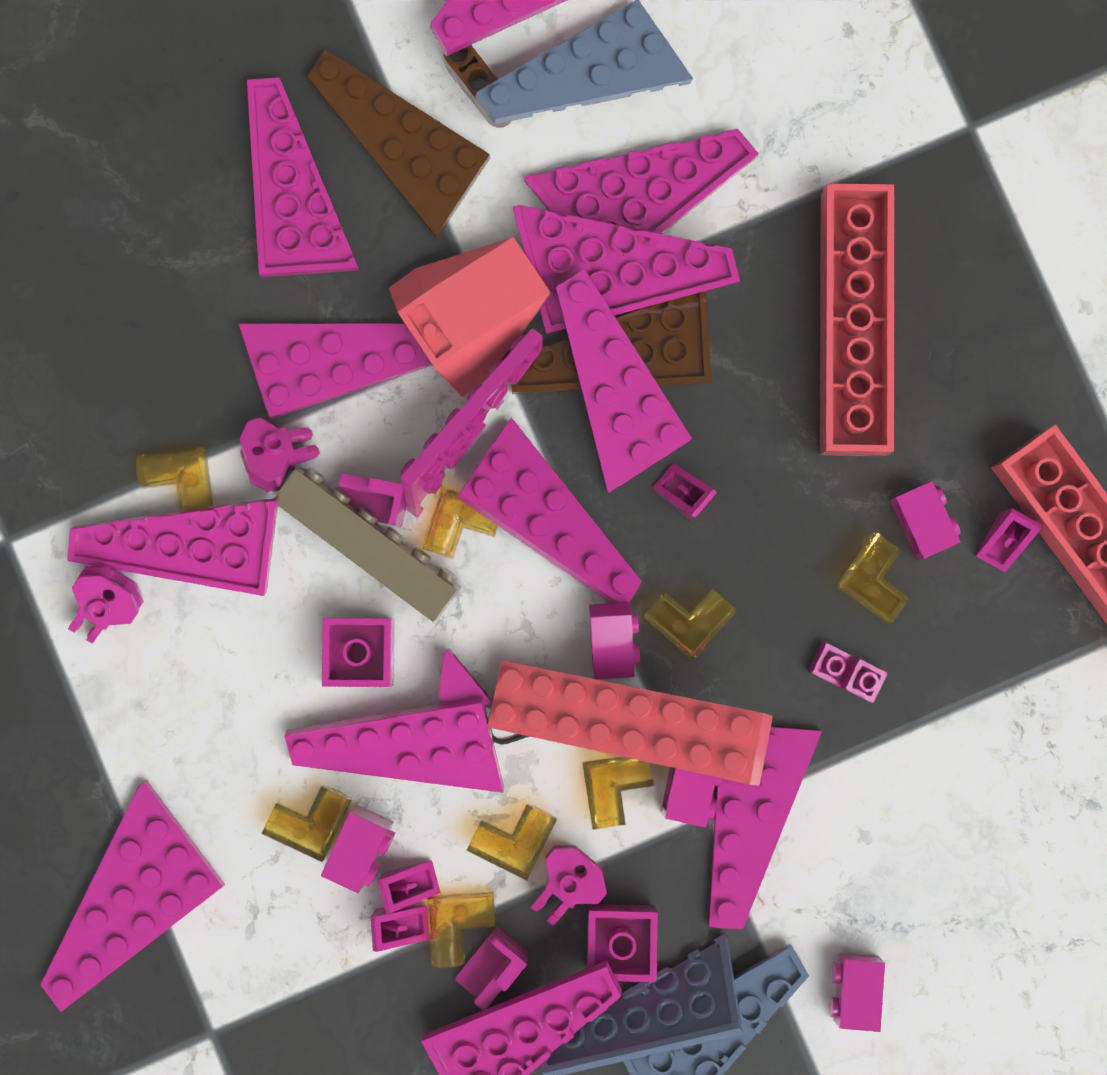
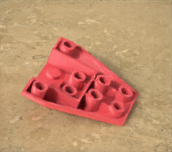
[389,237,552,397]

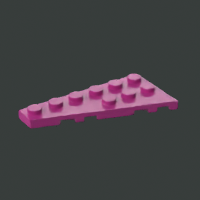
[247,77,359,277]
[556,269,692,493]
[239,324,433,419]
[400,328,543,518]
[457,418,642,603]
[67,497,279,596]
[284,697,504,793]
[708,727,822,929]
[421,961,622,1075]

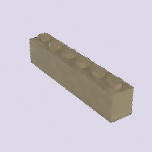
[275,467,462,622]

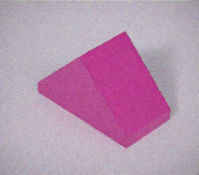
[652,463,717,521]
[976,508,1042,572]
[439,649,493,706]
[377,860,441,914]
[371,905,430,952]

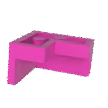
[339,473,406,527]
[455,926,528,1010]

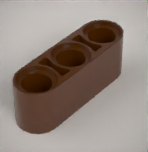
[443,45,511,128]

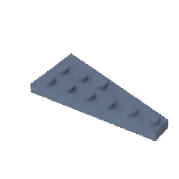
[475,0,693,124]
[541,934,743,1075]
[623,944,809,1075]

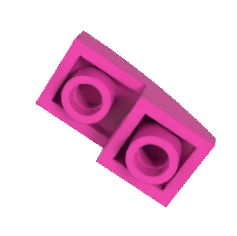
[808,642,888,703]

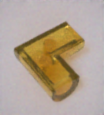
[136,446,214,511]
[421,486,498,559]
[835,532,910,625]
[643,589,738,661]
[582,756,654,830]
[261,785,353,863]
[466,803,557,881]
[427,892,496,968]

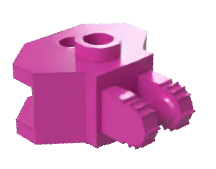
[240,418,320,493]
[68,565,144,644]
[530,845,607,926]

